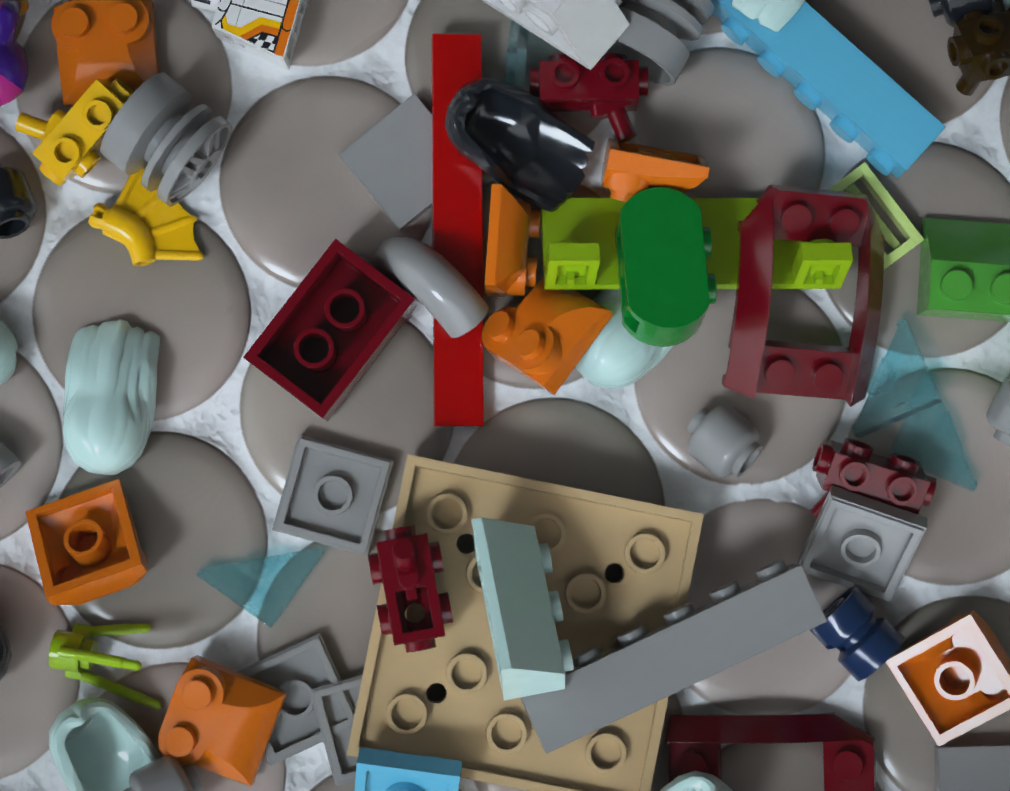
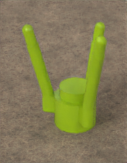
[48,623,162,710]

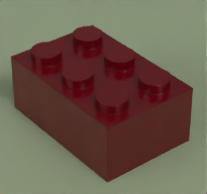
[243,238,418,422]

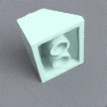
[471,517,574,701]

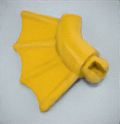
[88,168,204,267]

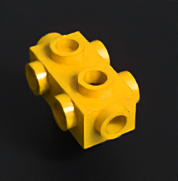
[15,78,134,186]

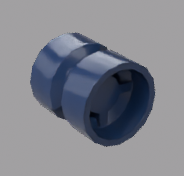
[809,586,905,681]

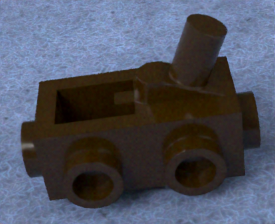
[947,7,1010,96]

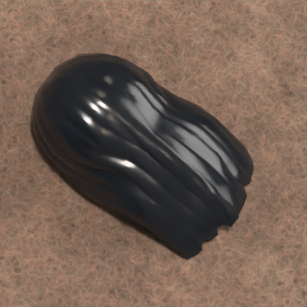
[445,78,595,212]

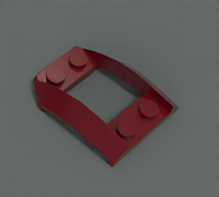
[722,185,884,407]
[665,713,876,791]

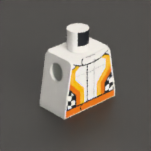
[191,0,309,70]

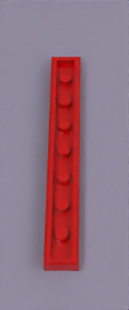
[431,34,484,427]

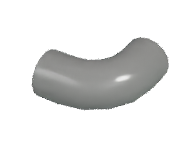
[375,236,489,338]

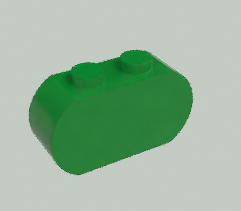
[615,187,717,347]

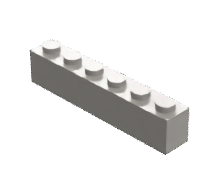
[520,559,827,754]

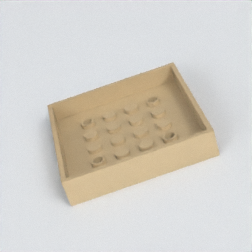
[346,454,704,791]

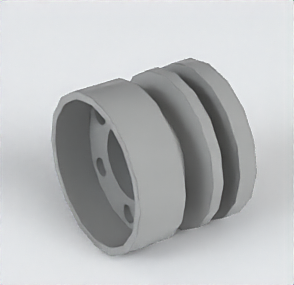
[605,0,714,86]
[100,72,232,207]

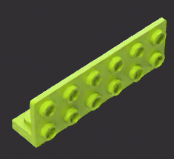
[541,198,853,290]

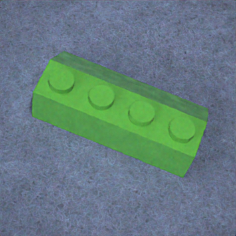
[917,218,1010,322]

